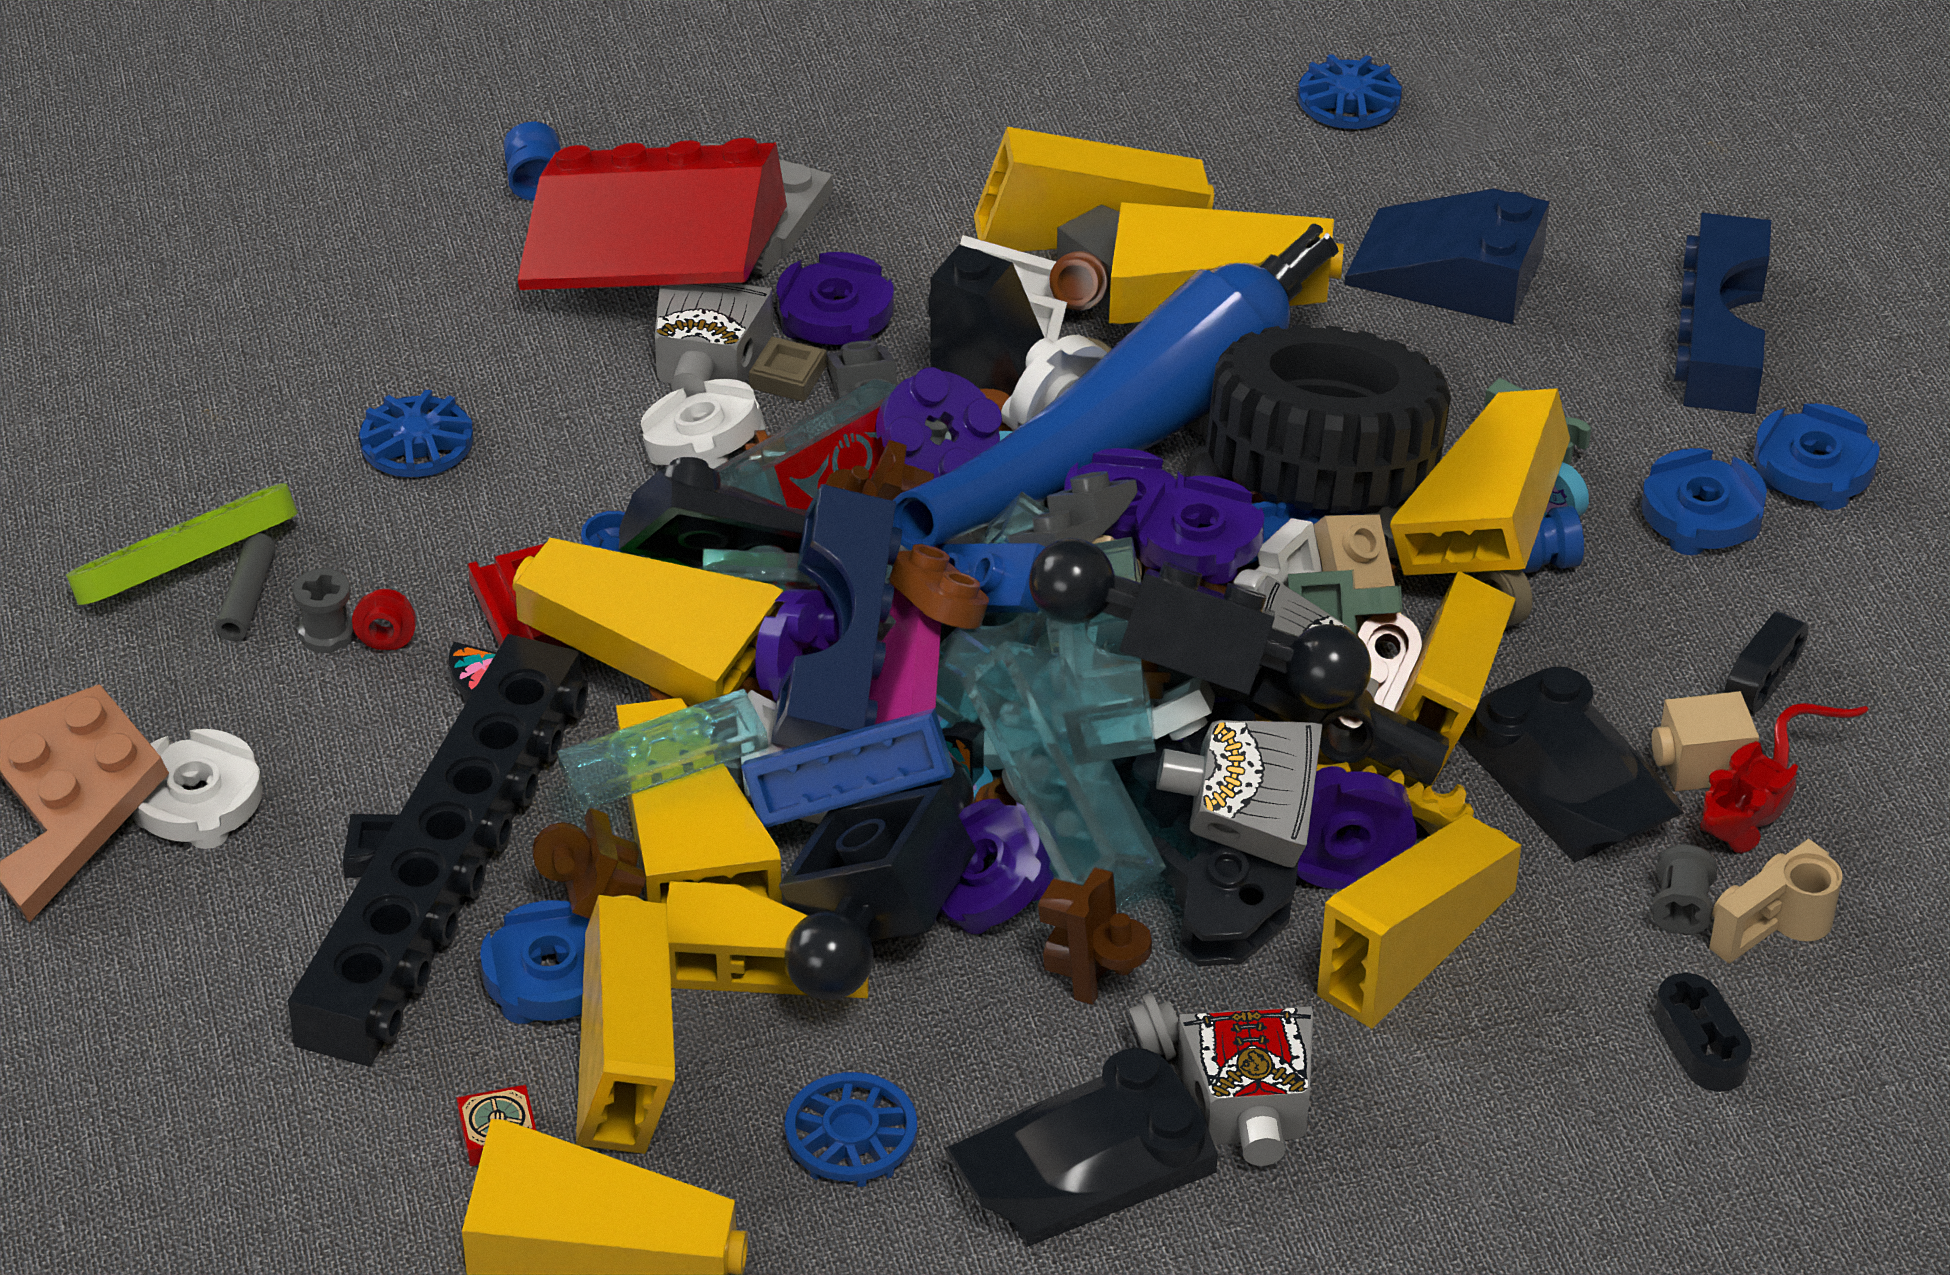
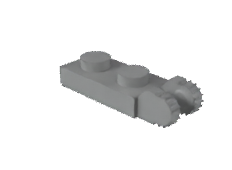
[752,160,833,276]

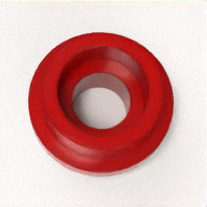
[352,589,417,650]

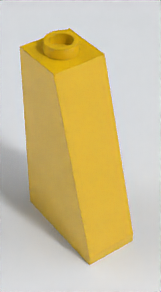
[974,127,1214,252]
[1109,202,1344,324]
[1390,388,1570,576]
[512,537,783,719]
[1393,571,1516,787]
[616,698,782,904]
[1317,813,1522,1029]
[576,895,675,1154]
[462,1119,748,1275]

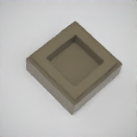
[749,336,827,402]

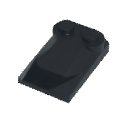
[619,457,807,581]
[1458,666,1684,863]
[944,1048,1218,1247]

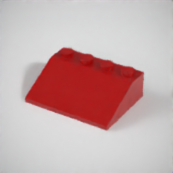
[517,138,787,290]

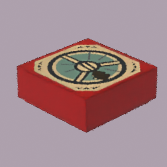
[456,1085,537,1166]

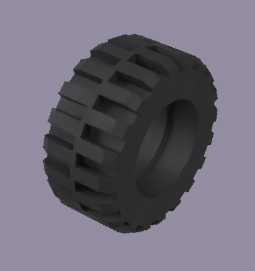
[1206,324,1451,514]

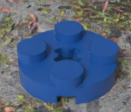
[1754,403,1880,510]
[1641,448,1767,555]
[480,900,590,1024]

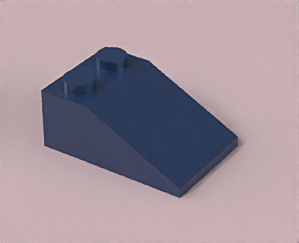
[1345,188,1550,325]

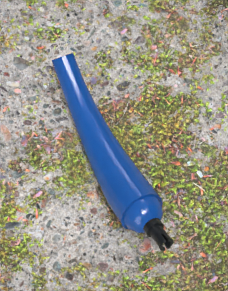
[893,224,1339,550]

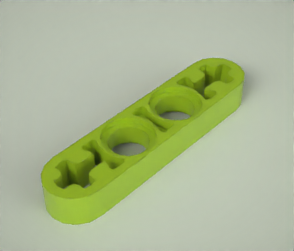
[66,483,298,605]

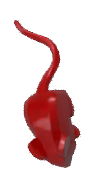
[1699,703,1868,854]

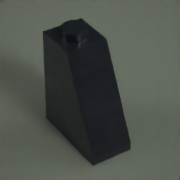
[930,244,1045,396]

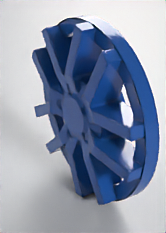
[1298,54,1402,129]
[359,390,474,477]
[785,1072,917,1187]

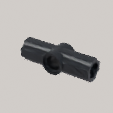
[1244,666,1449,790]

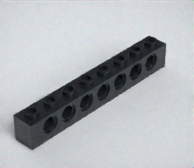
[288,634,589,1067]

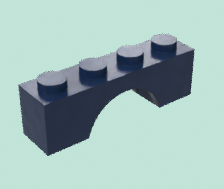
[1674,213,1772,414]
[771,484,902,747]

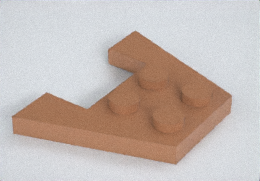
[0,684,169,923]

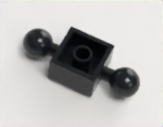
[1029,538,1372,711]
[778,757,977,1000]

